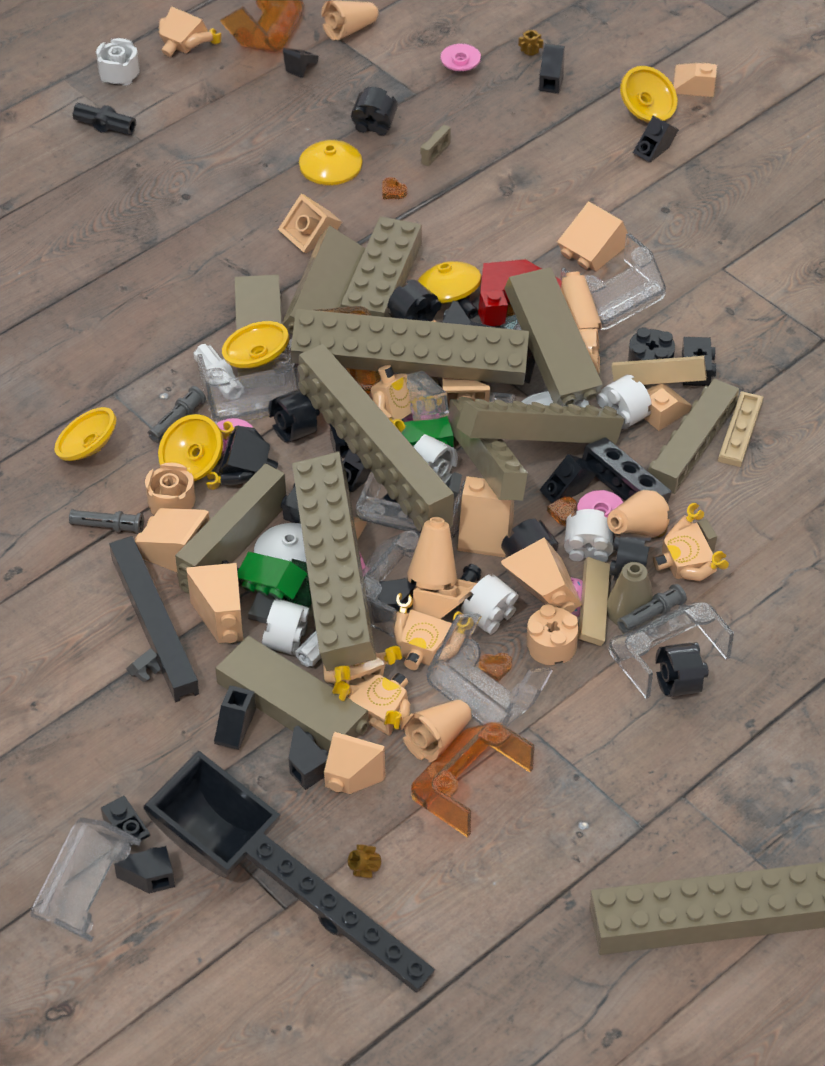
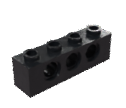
[582,437,672,504]

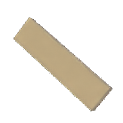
[612,356,707,385]
[718,391,764,467]
[578,557,610,646]

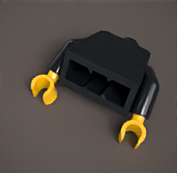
[206,421,278,490]

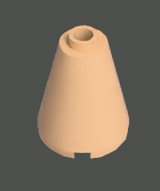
[321,0,378,40]
[561,272,602,330]
[607,490,670,538]
[407,517,457,590]
[401,699,471,762]

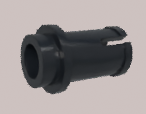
[456,295,478,319]
[460,564,482,583]

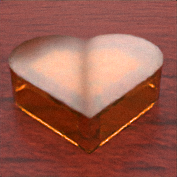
[382,177,407,199]
[547,497,577,526]
[479,653,512,683]

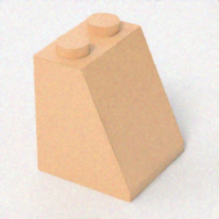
[557,201,631,272]
[457,476,514,558]
[135,508,210,572]
[501,537,582,613]
[186,563,243,643]

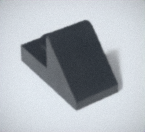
[283,48,319,78]

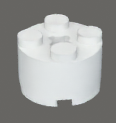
[96,38,139,85]
[596,375,651,429]
[414,434,458,484]
[564,509,614,562]
[461,574,519,635]
[262,599,310,656]

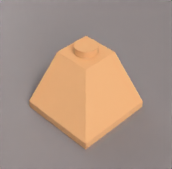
[674,63,717,97]
[278,194,342,253]
[442,377,490,412]
[644,383,692,431]
[413,579,477,619]
[324,732,385,794]

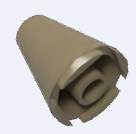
[607,562,653,629]

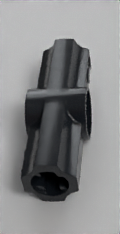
[72,102,136,135]

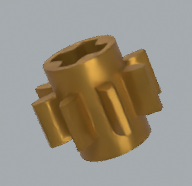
[518,30,544,56]
[348,844,381,878]

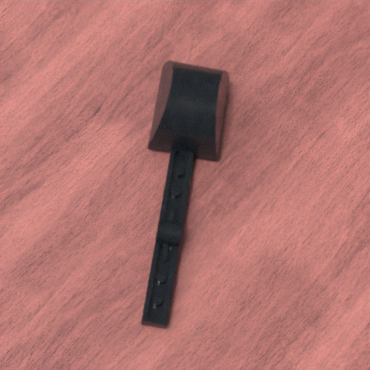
[143,751,435,993]

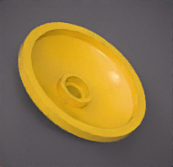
[620,66,677,123]
[299,140,362,185]
[417,261,481,303]
[222,321,289,369]
[54,407,116,461]
[158,414,223,481]

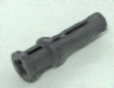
[148,386,206,443]
[69,509,144,534]
[617,584,687,633]

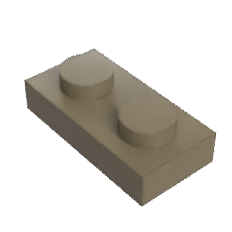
[420,124,451,167]

